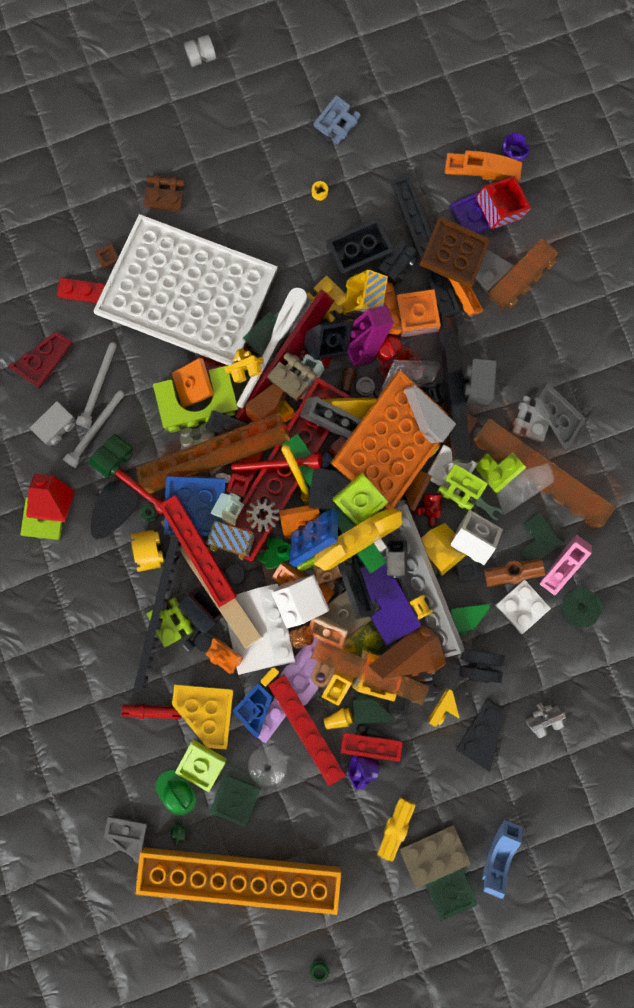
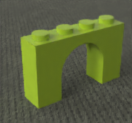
[153,366,238,433]

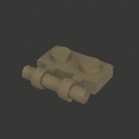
[267,352,318,401]

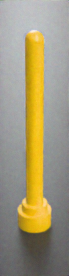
[282,445,310,505]

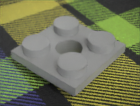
[180,423,216,455]

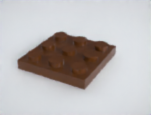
[419,216,491,288]

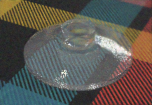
[248,746,287,786]

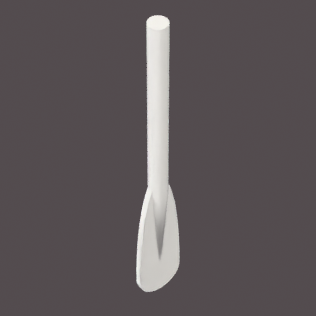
[236,288,307,409]

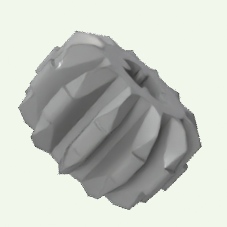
[246,499,279,532]

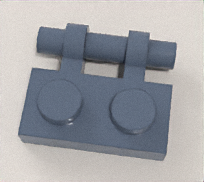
[314,96,361,144]

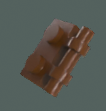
[144,174,185,212]

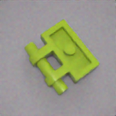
[437,463,488,510]
[146,597,194,647]

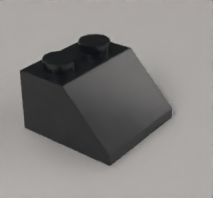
[303,319,354,360]

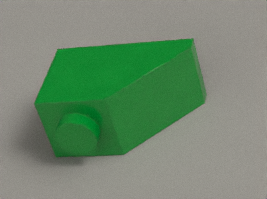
[449,604,490,636]

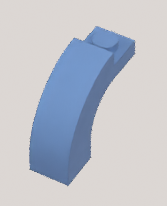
[482,820,523,899]

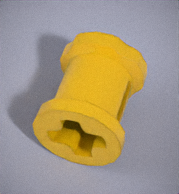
[409,595,433,620]

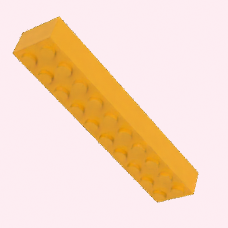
[135,847,341,915]

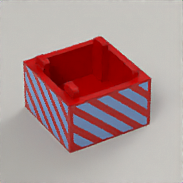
[475,176,532,229]

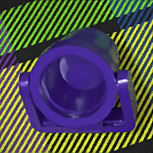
[348,755,379,790]

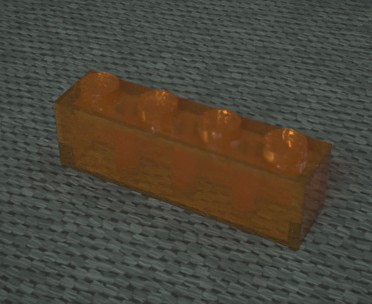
[488,238,559,311]

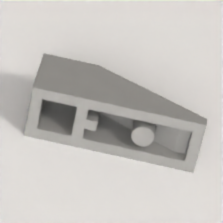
[404,385,456,443]

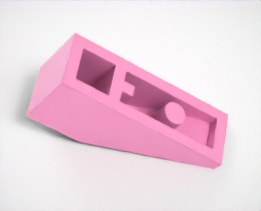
[540,534,592,595]

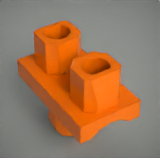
[205,638,243,674]

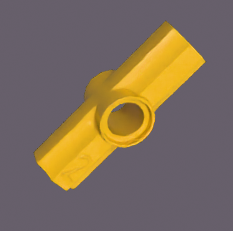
[377,798,416,861]

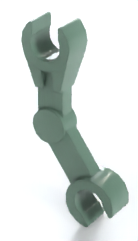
[474,496,503,521]

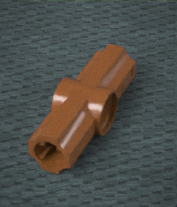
[484,558,545,587]

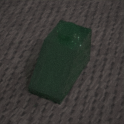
[352,694,394,724]

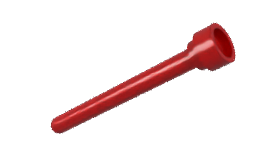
[231,452,322,471]
[116,469,165,516]

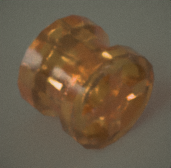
[289,626,314,649]

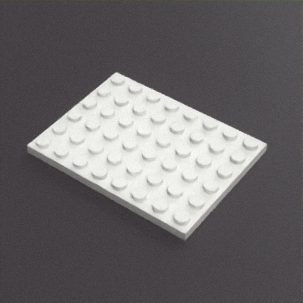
[94,214,278,365]

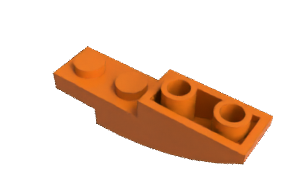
[445,150,522,182]

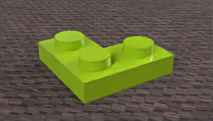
[475,452,526,493]

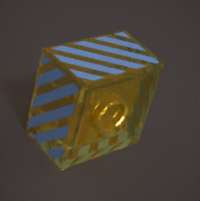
[207,521,255,560]

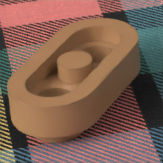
[311,649,339,687]

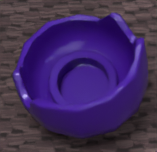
[501,133,530,162]

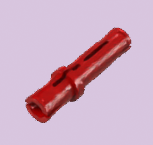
[121,703,182,720]

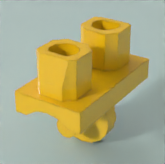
[225,348,264,383]

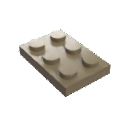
[400,825,471,889]

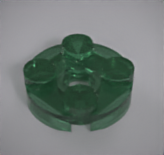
[562,588,602,627]

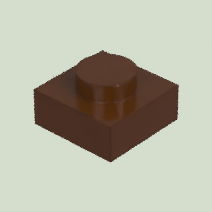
[95,244,119,270]

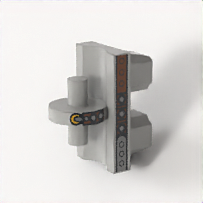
[525,703,566,738]

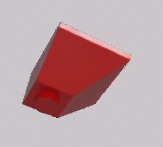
[26,473,75,522]

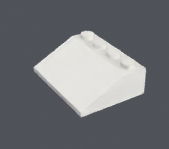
[228,584,295,675]

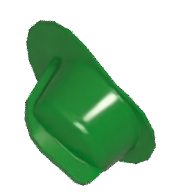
[156,770,196,815]

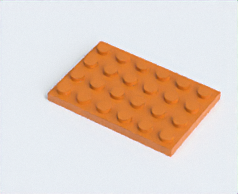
[331,371,448,510]

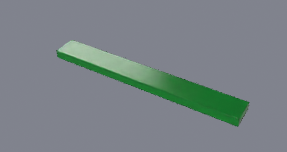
[281,434,387,574]

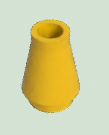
[324,708,354,730]

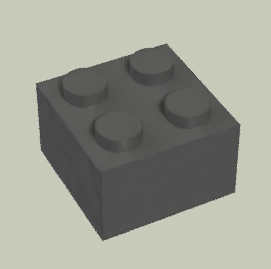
[463,359,496,407]

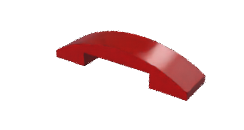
[226,422,270,498]

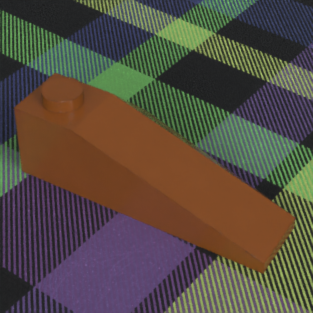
[367,625,446,682]

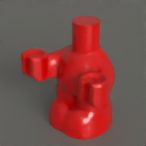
[414,493,442,526]

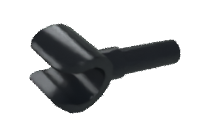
[183,628,200,652]

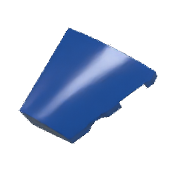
[232,683,272,738]

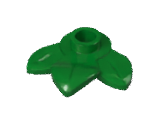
[257,538,291,569]

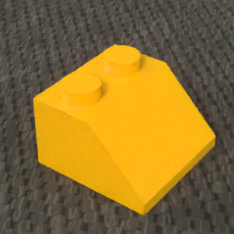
[421,523,466,576]

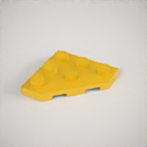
[172,684,233,749]

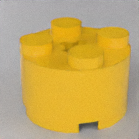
[130,529,164,572]

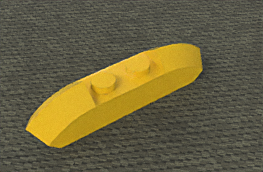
[314,508,402,571]

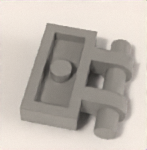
[512,396,549,443]

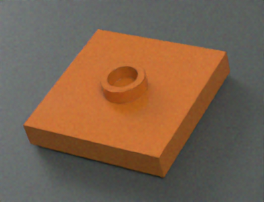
[172,359,214,408]
[279,506,320,539]

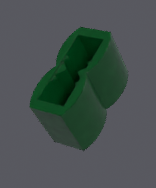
[89,434,133,478]

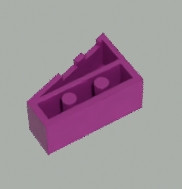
[347,305,394,368]

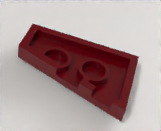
[7,332,73,389]

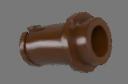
[339,368,357,393]

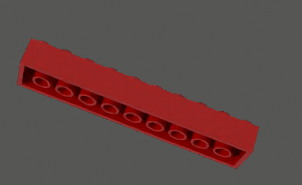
[219,377,350,563]

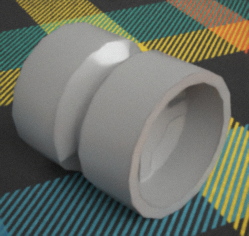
[184,34,216,67]

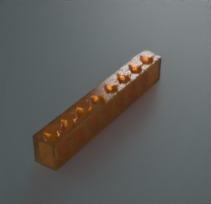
[136,413,290,494]
[473,418,616,528]

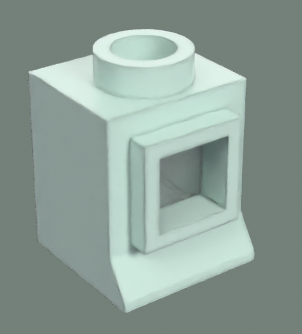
[211,493,244,526]

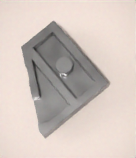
[104,816,148,863]

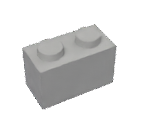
[30,402,76,447]

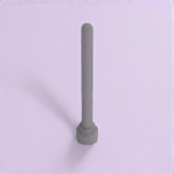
[75,342,116,429]
[63,390,124,468]

